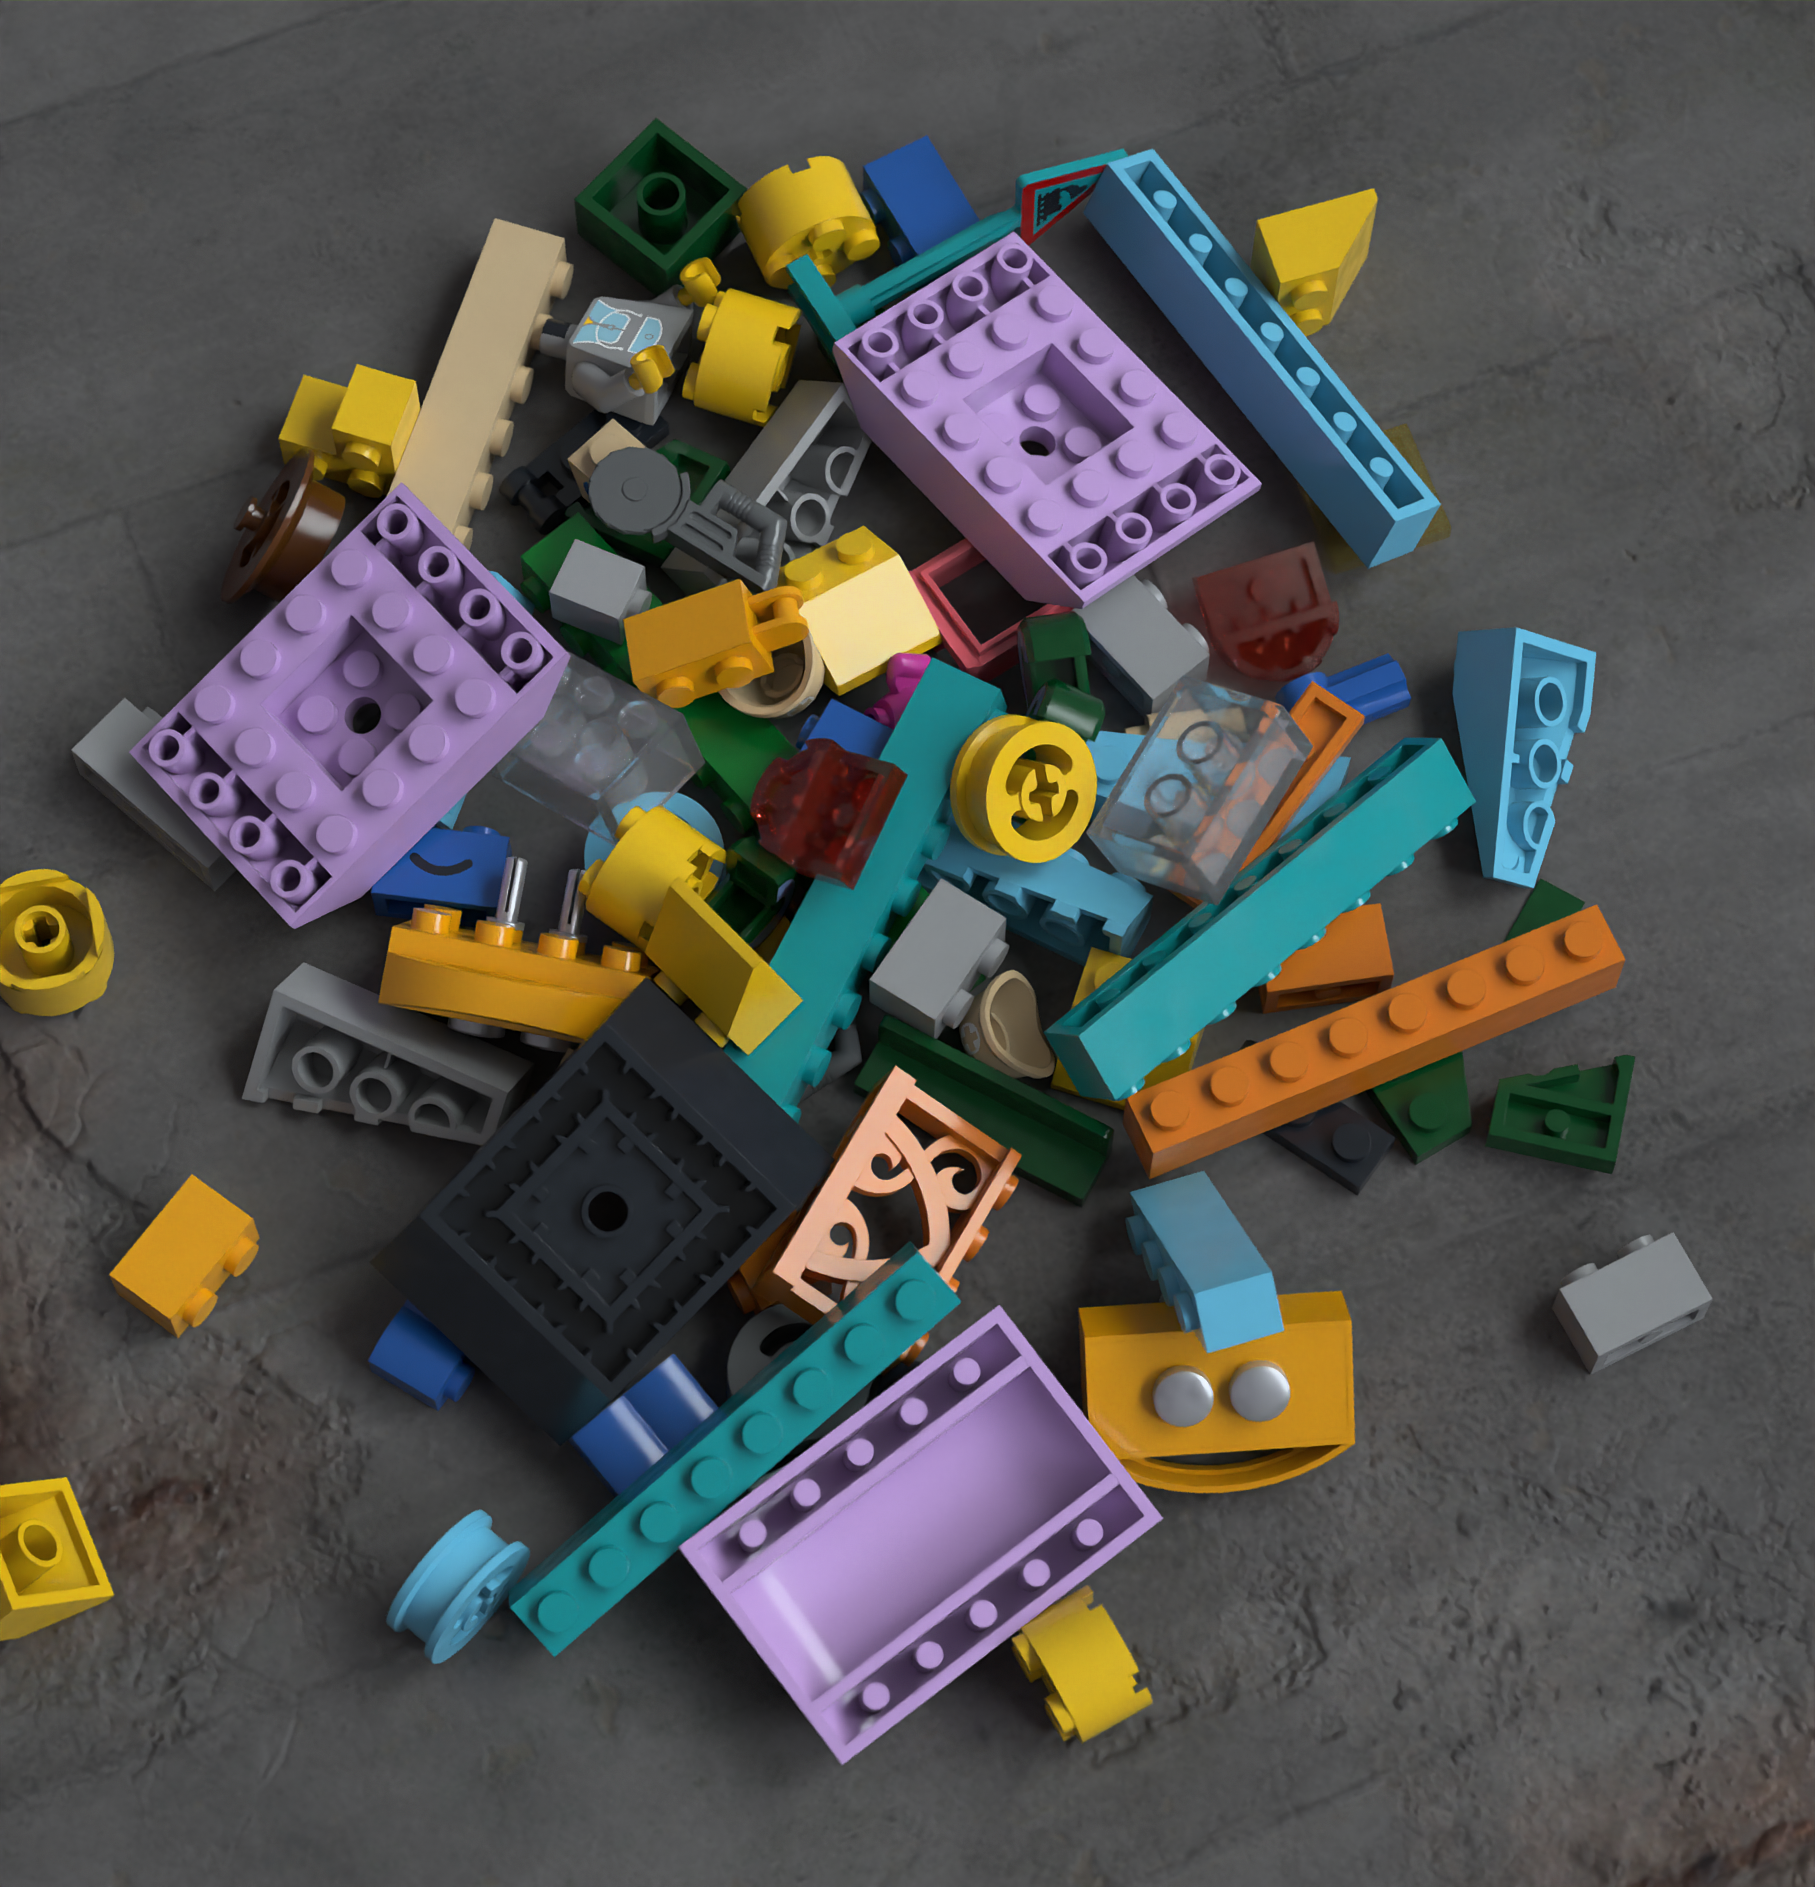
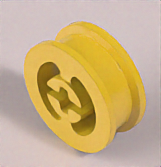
[950,714,1097,863]

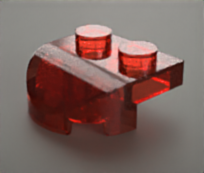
[1192,541,1339,682]
[750,738,908,890]

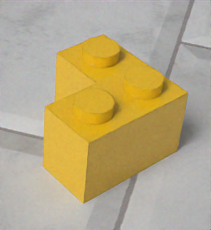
[278,364,421,498]

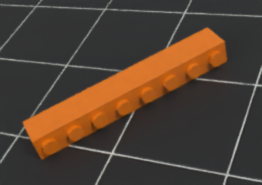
[1122,904,1626,1180]

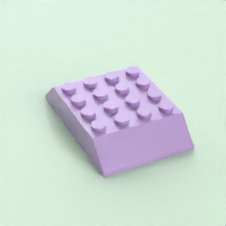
[678,1305,1163,1765]

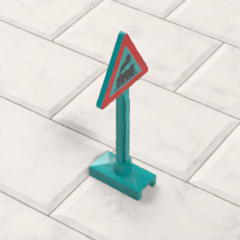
[786,149,1128,369]

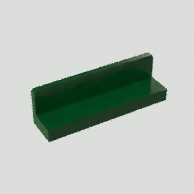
[854,1015,1114,1208]

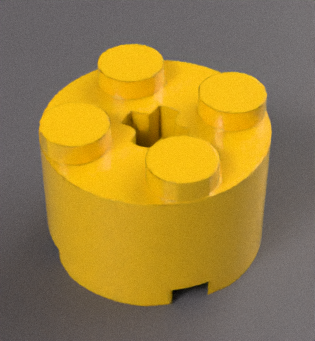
[736,156,880,289]
[682,288,802,427]
[578,805,727,952]
[0,869,114,1016]
[1011,1585,1153,1743]

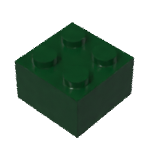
[574,118,748,296]

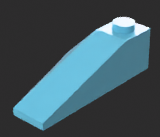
[1452,627,1596,888]

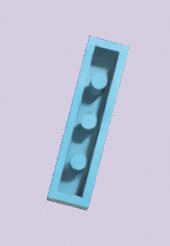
[1125,1171,1284,1353]

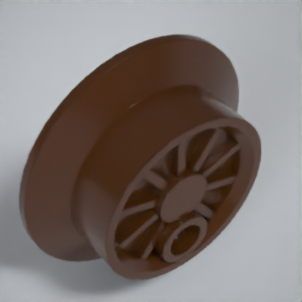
[221,447,345,604]

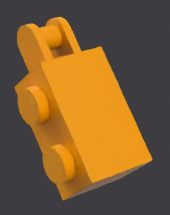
[623,579,809,712]

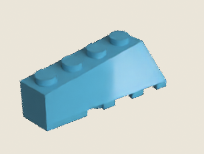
[917,812,1153,967]

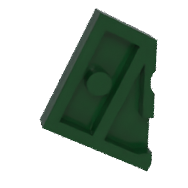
[1366,1051,1472,1165]
[1485,1055,1635,1174]

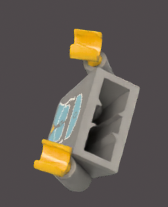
[539,257,721,426]

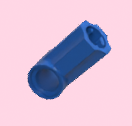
[1275,653,1411,725]

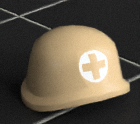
[719,630,825,719]
[959,970,1055,1079]

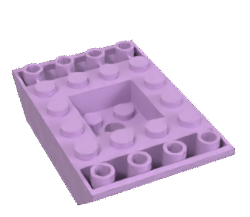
[832,232,1262,609]
[129,482,571,929]

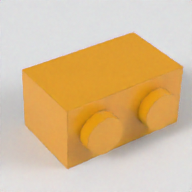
[109,1174,260,1338]

